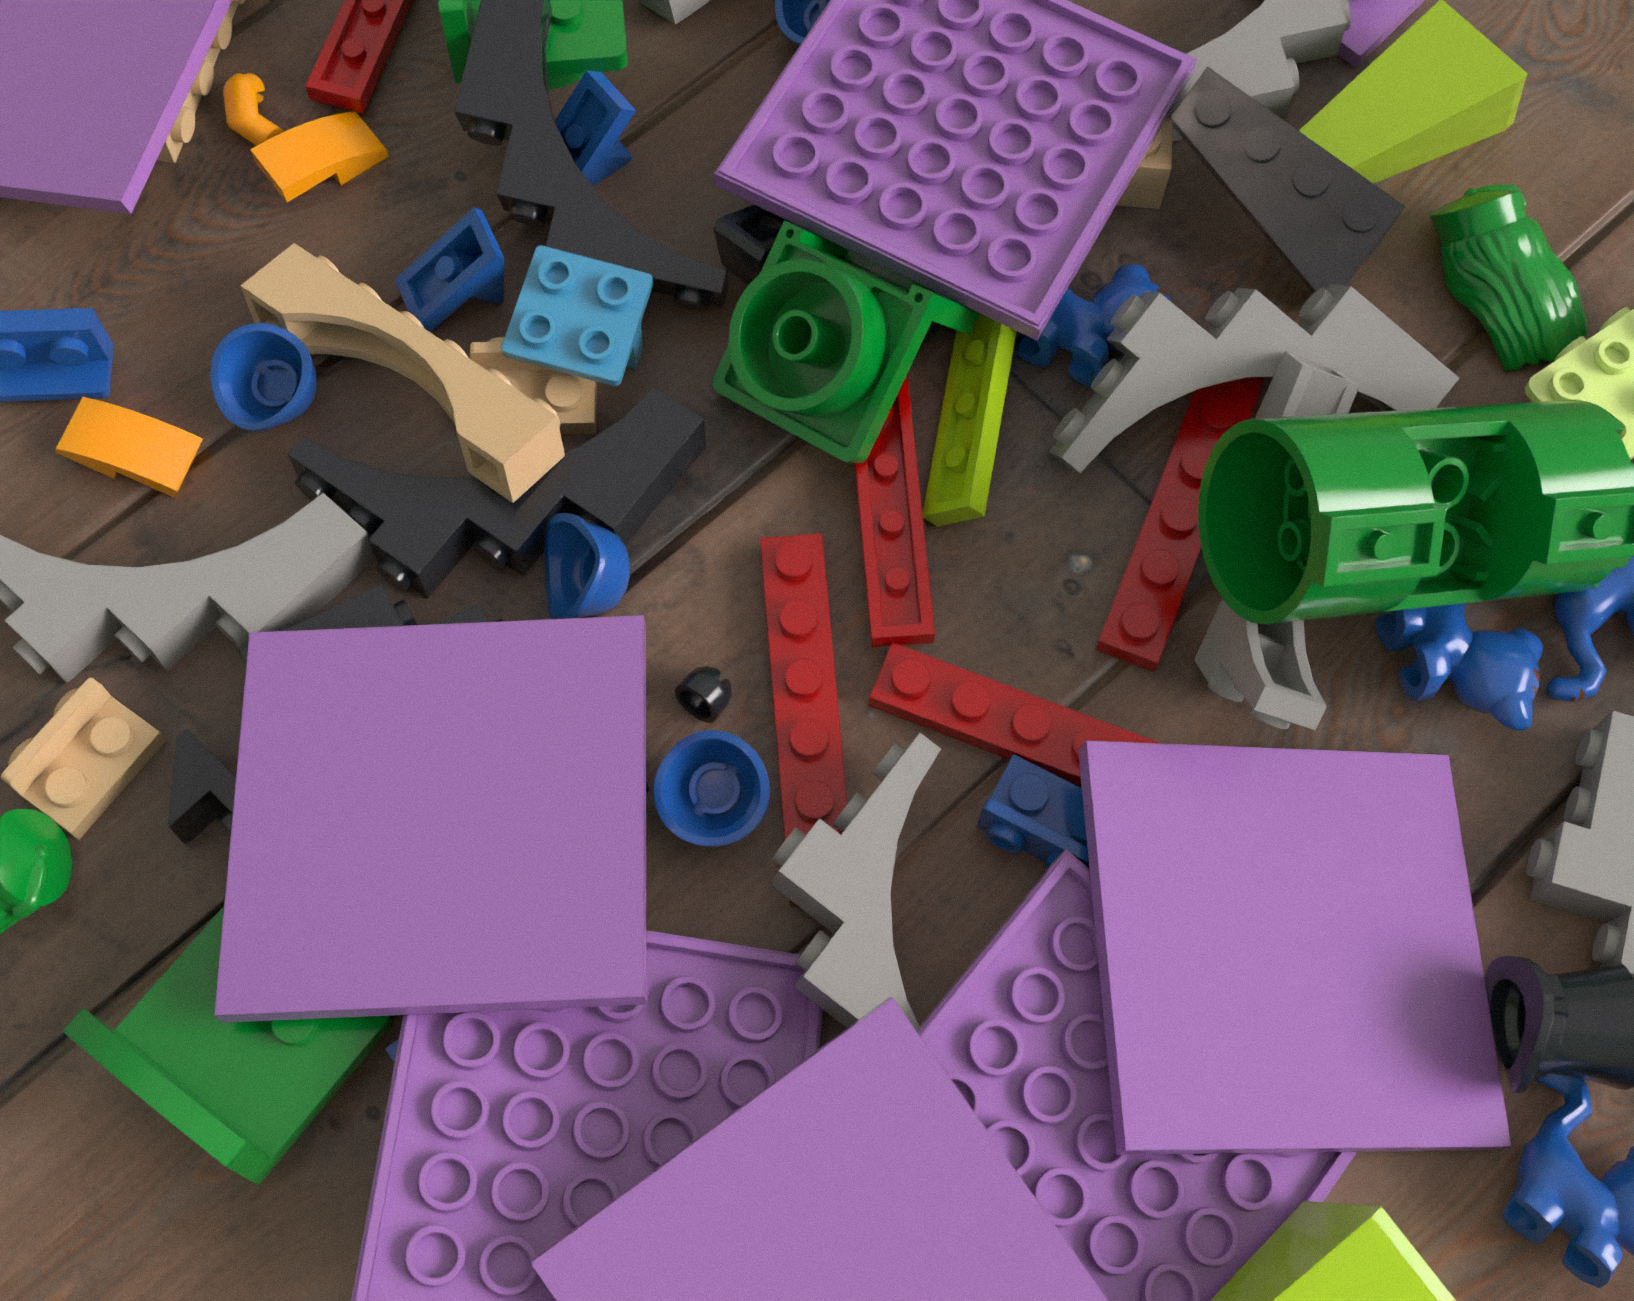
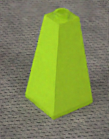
[1299,0,1528,184]
[1210,1201,1456,1301]

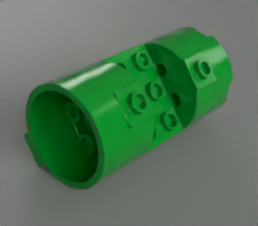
[1198,400,1634,624]

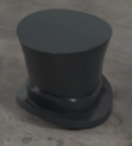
[1485,956,1634,1093]

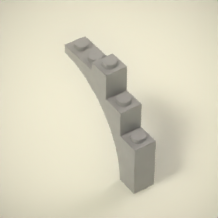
[1167,0,1354,142]
[1049,285,1459,473]
[1194,351,1359,730]
[0,493,376,684]
[1526,710,1634,980]
[770,733,941,1030]

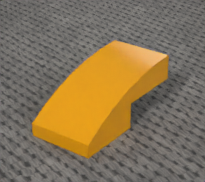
[250,111,389,203]
[55,397,203,498]

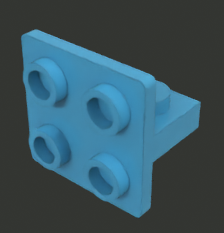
[502,245,653,386]

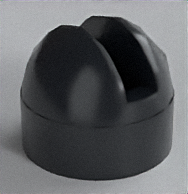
[675,666,732,723]

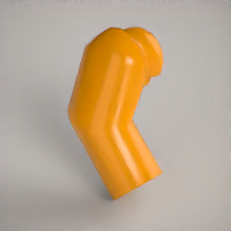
[223,73,284,146]

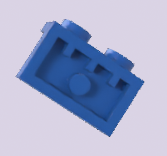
[0,308,114,402]
[976,754,1089,870]

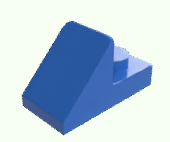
[555,70,636,186]
[394,207,504,332]

